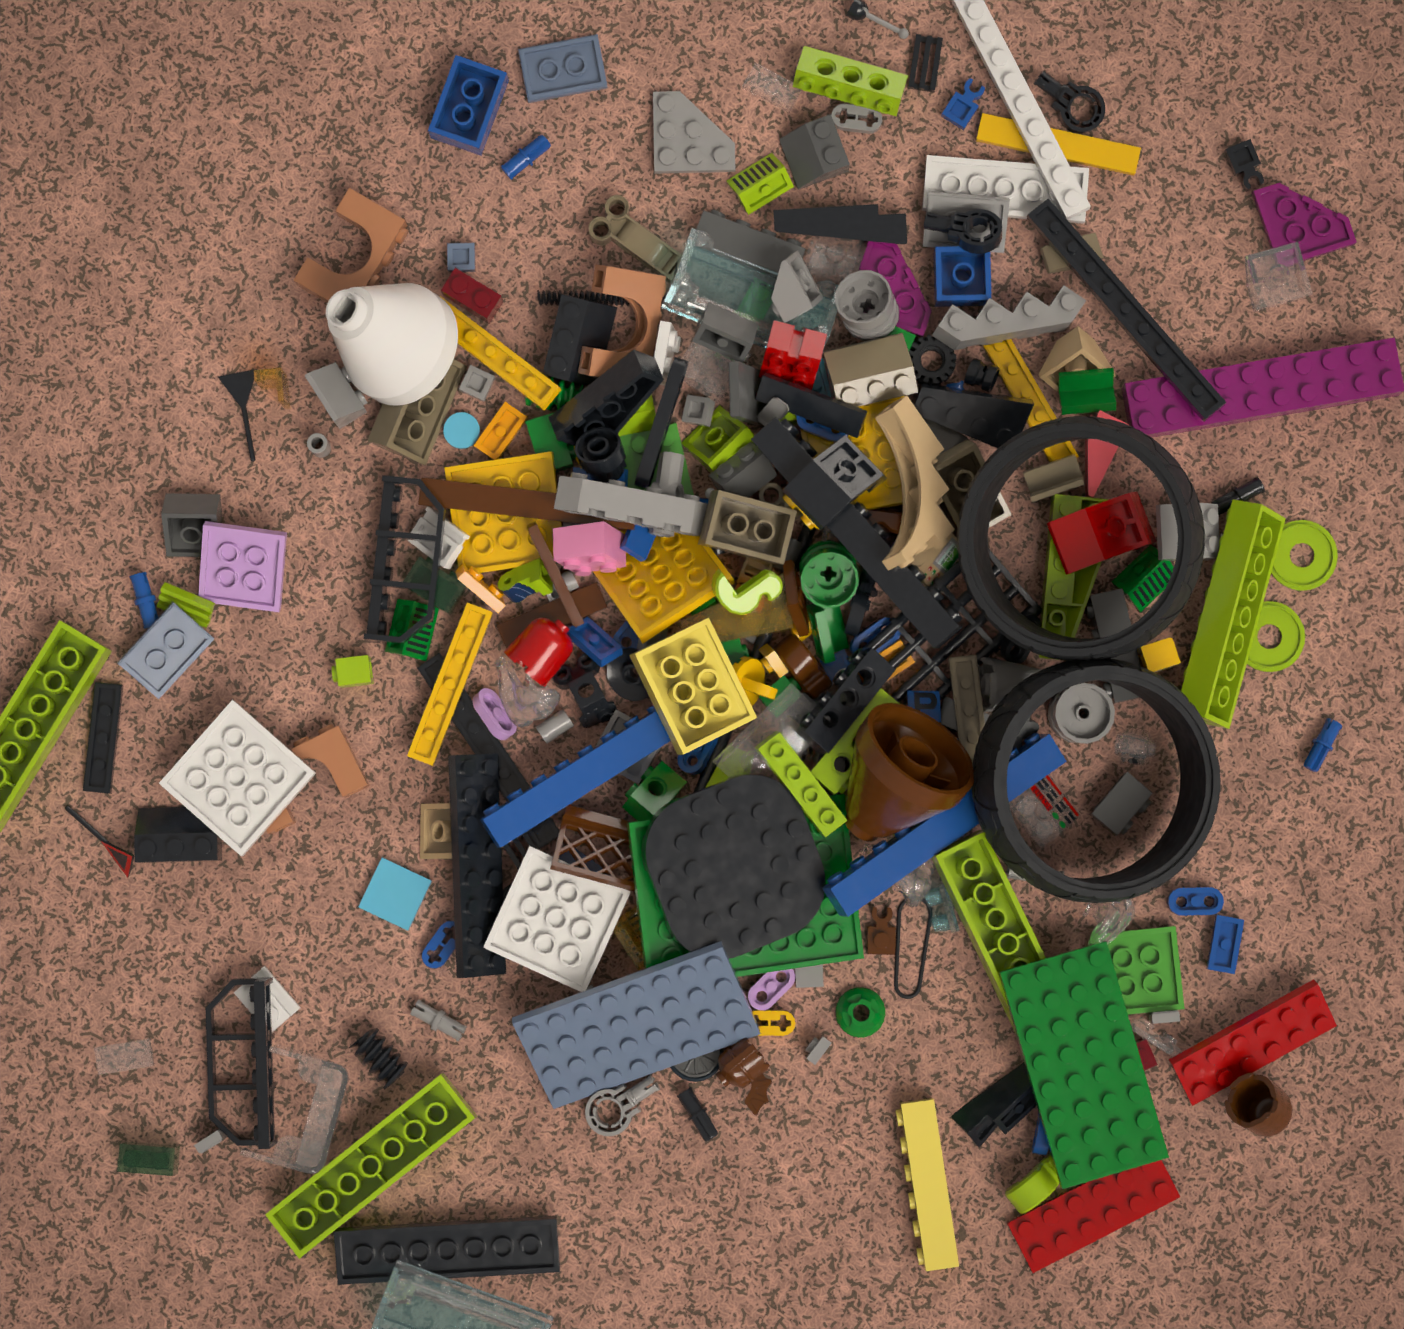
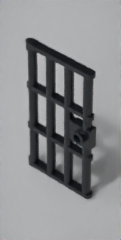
[847,549,1042,702]

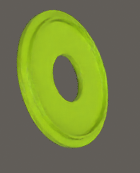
[1271,520,1338,591]
[1247,601,1305,672]

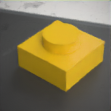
[758,644,789,678]

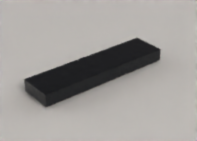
[755,372,867,438]
[83,682,124,794]

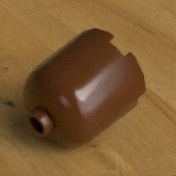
[1225,1073,1293,1137]

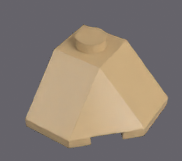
[1039,326,1116,391]

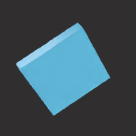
[358,857,432,931]

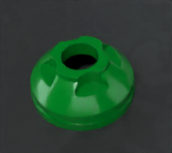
[835,987,886,1038]

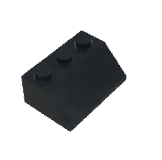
[542,294,618,385]
[134,807,222,863]

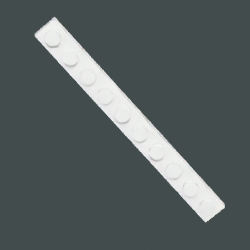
[951,0,1091,220]

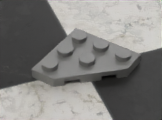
[653,91,736,174]

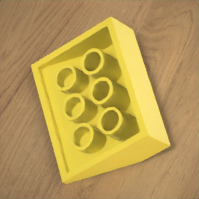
[629,618,757,755]

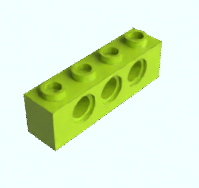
[792,46,908,116]
[810,688,900,795]
[754,731,847,838]

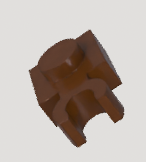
[867,907,896,955]

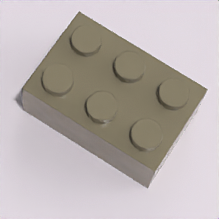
[933,439,1012,537]
[698,490,797,565]

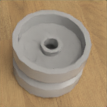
[1047,683,1115,744]

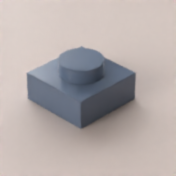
[447,243,476,272]

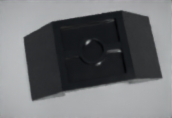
[782,435,887,530]

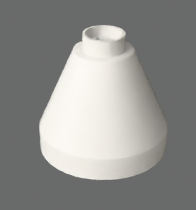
[326,283,458,406]

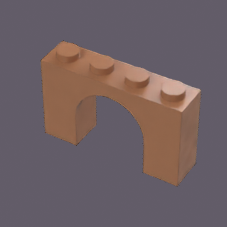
[293,188,409,303]
[578,264,666,377]
[266,724,370,835]

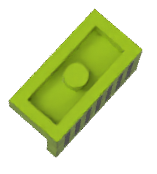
[726,153,794,215]

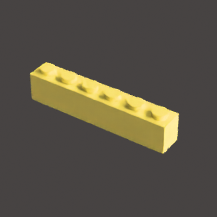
[895,1098,959,1271]

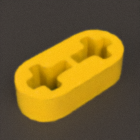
[752,1010,796,1036]

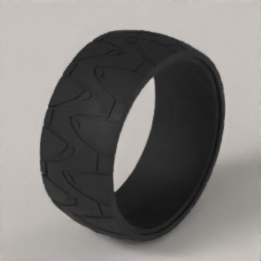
[957,416,1205,662]
[972,659,1221,903]

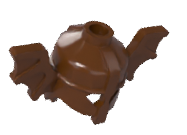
[716,1038,773,1116]

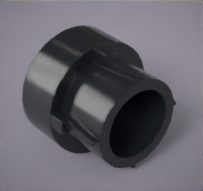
[575,427,627,483]

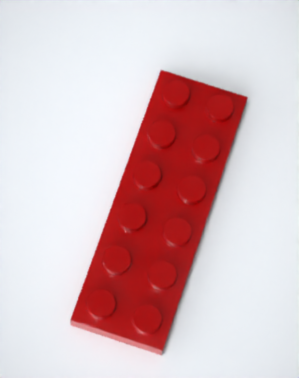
[1169,979,1337,1106]
[1007,1160,1180,1273]

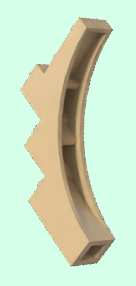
[875,395,955,571]

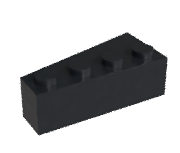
[548,349,664,446]
[912,383,1034,448]

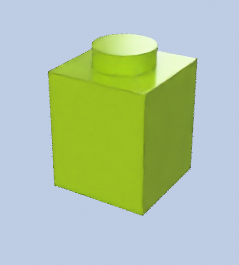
[332,655,374,688]

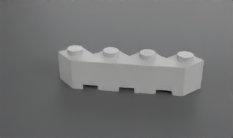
[932,285,1086,350]
[554,472,708,537]

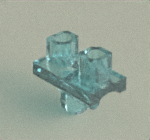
[924,882,960,933]

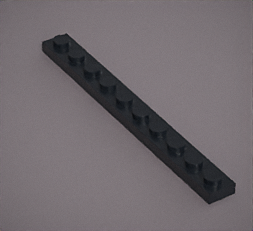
[1027,198,1226,422]

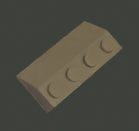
[367,359,467,466]

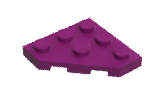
[1252,183,1357,269]
[859,241,932,337]

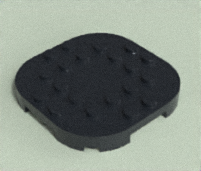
[641,774,826,959]

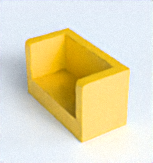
[1137,637,1181,673]

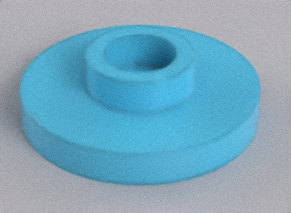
[443,412,480,449]

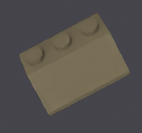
[823,333,918,407]

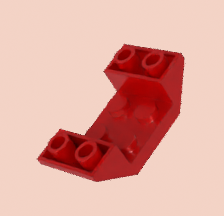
[1047,491,1157,575]

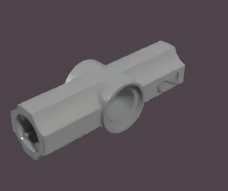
[649,452,685,538]

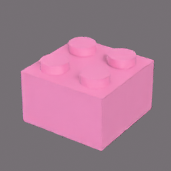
[553,521,626,576]

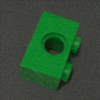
[622,761,687,821]

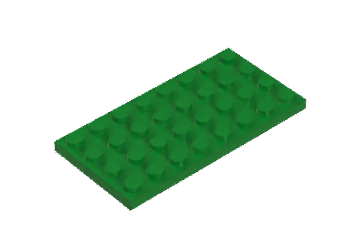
[998,941,1169,1189]

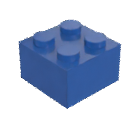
[933,246,992,307]

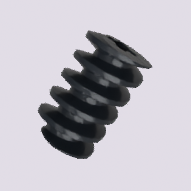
[349,1028,408,1090]

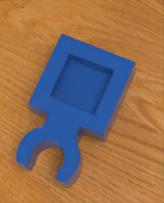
[941,78,985,131]

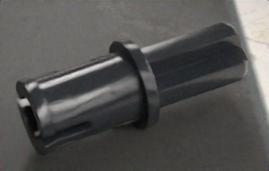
[1211,477,1265,515]
[677,1087,718,1142]

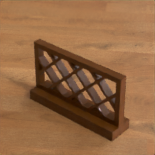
[550,805,635,892]

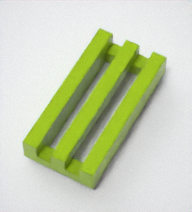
[157,582,215,628]

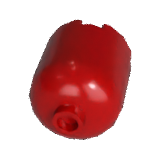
[504,617,573,687]

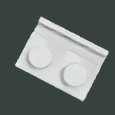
[408,507,470,570]
[234,966,301,1033]

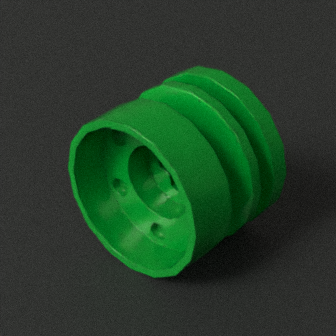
[799,540,859,608]

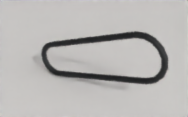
[894,895,933,999]

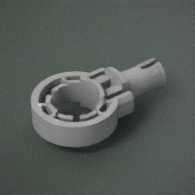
[585,1075,660,1136]

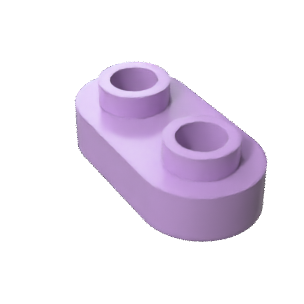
[473,688,517,740]
[748,969,795,1010]

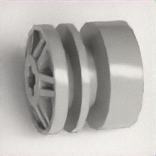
[835,270,899,341]

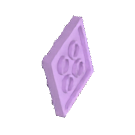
[198,521,287,612]

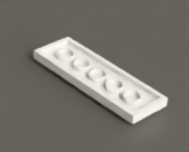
[922,155,1089,224]

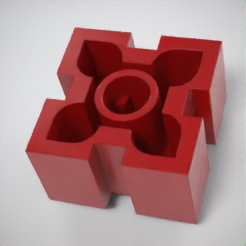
[759,320,827,390]

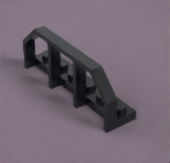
[363,475,446,644]
[205,977,278,1149]

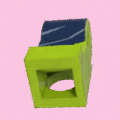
[498,558,553,603]

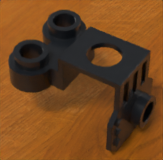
[553,653,617,728]

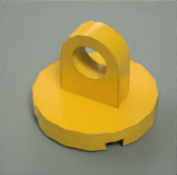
[732,656,778,706]

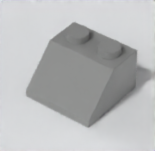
[771,250,823,323]
[305,363,368,429]
[1156,503,1220,561]

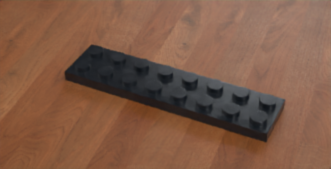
[448,753,506,978]
[334,1215,560,1285]

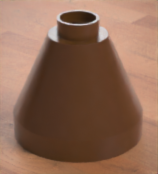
[845,703,974,842]

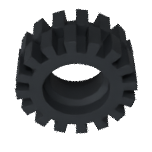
[909,335,957,385]

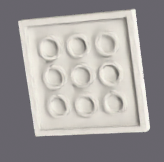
[159,700,316,856]
[483,846,631,992]

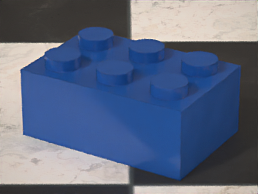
[428,55,509,156]

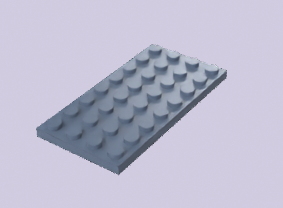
[512,941,760,1109]

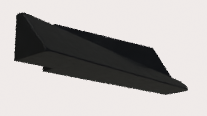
[773,204,907,245]
[951,1062,1037,1147]

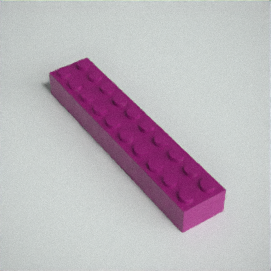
[1121,337,1404,438]

